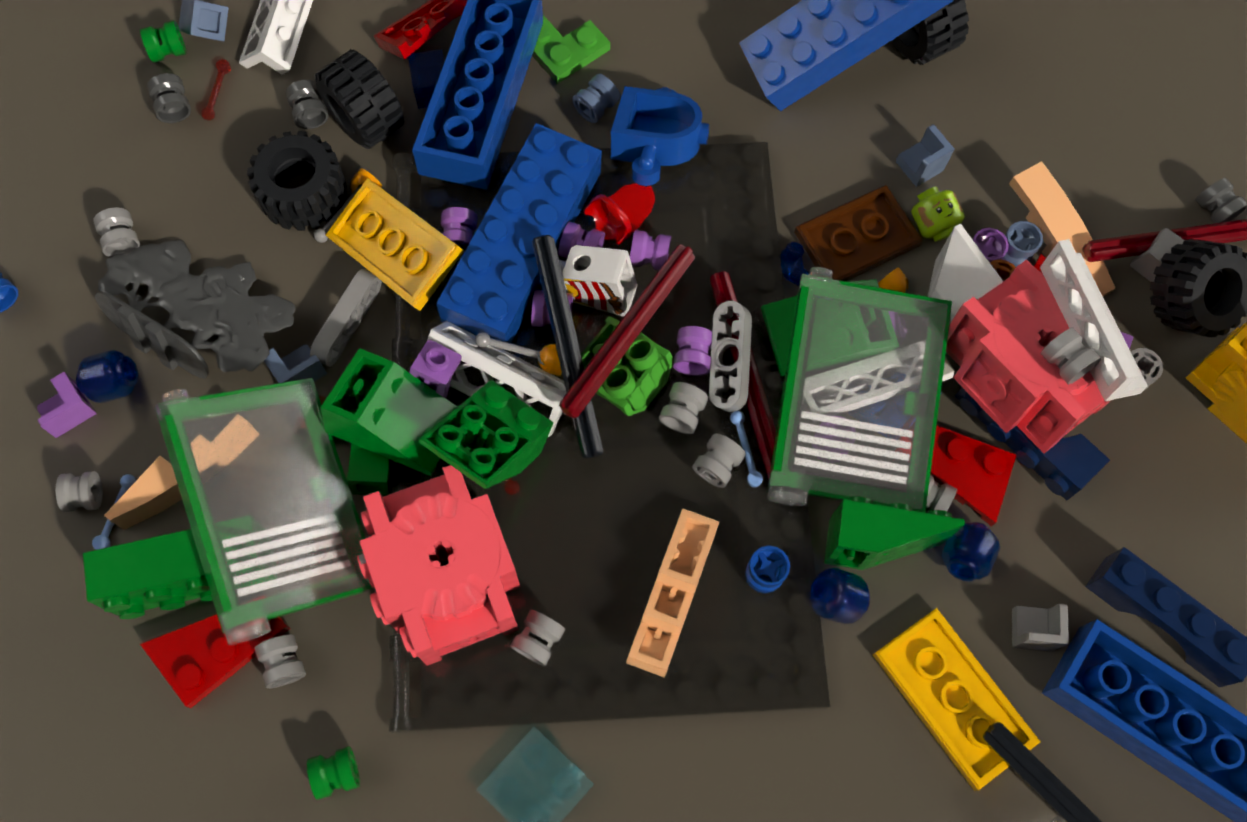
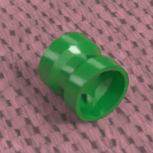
[140,20,187,63]
[307,746,360,800]

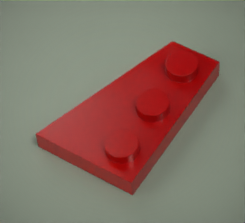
[373,0,467,60]
[894,423,1016,527]
[140,596,290,708]

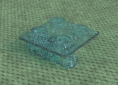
[477,727,594,822]

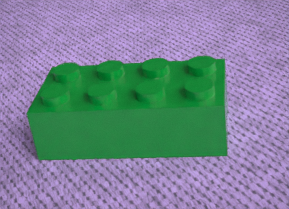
[83,516,277,619]

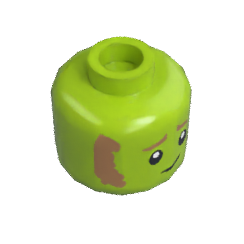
[911,186,965,242]

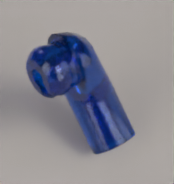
[780,242,820,286]

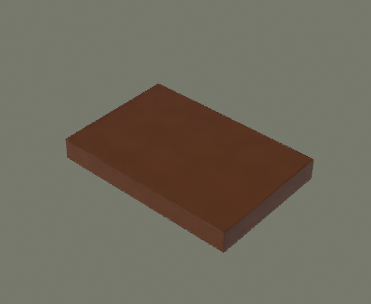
[794,185,923,283]

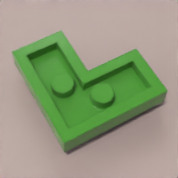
[532,15,610,84]

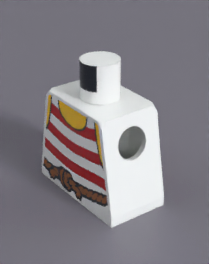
[559,245,638,316]

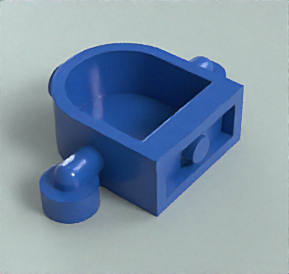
[611,86,710,186]

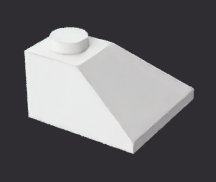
[928,224,1003,325]

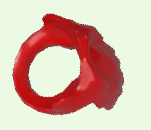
[584,183,655,245]

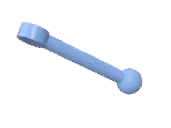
[730,411,763,487]
[92,474,136,550]

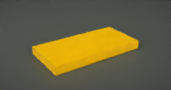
[325,178,465,311]
[872,608,1041,791]

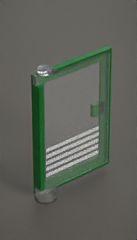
[767,267,952,513]
[155,378,375,645]

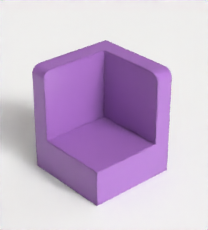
[37,372,97,438]

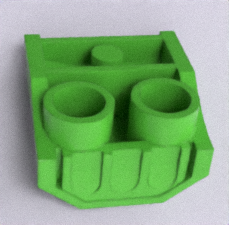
[581,316,674,416]

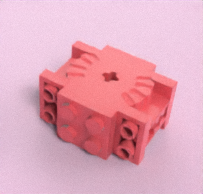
[946,260,1111,454]
[357,465,520,666]

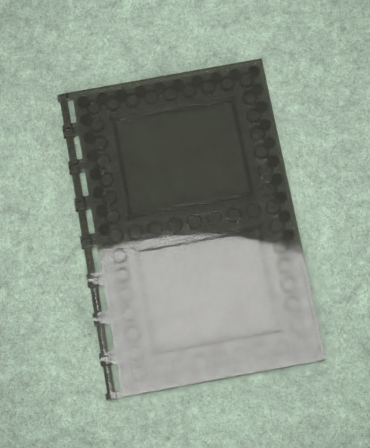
[389,142,830,733]

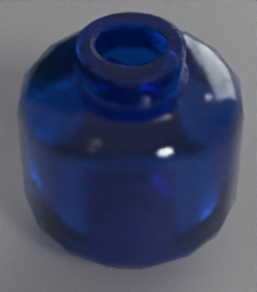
[76,350,139,403]
[941,522,1000,582]
[810,568,870,624]

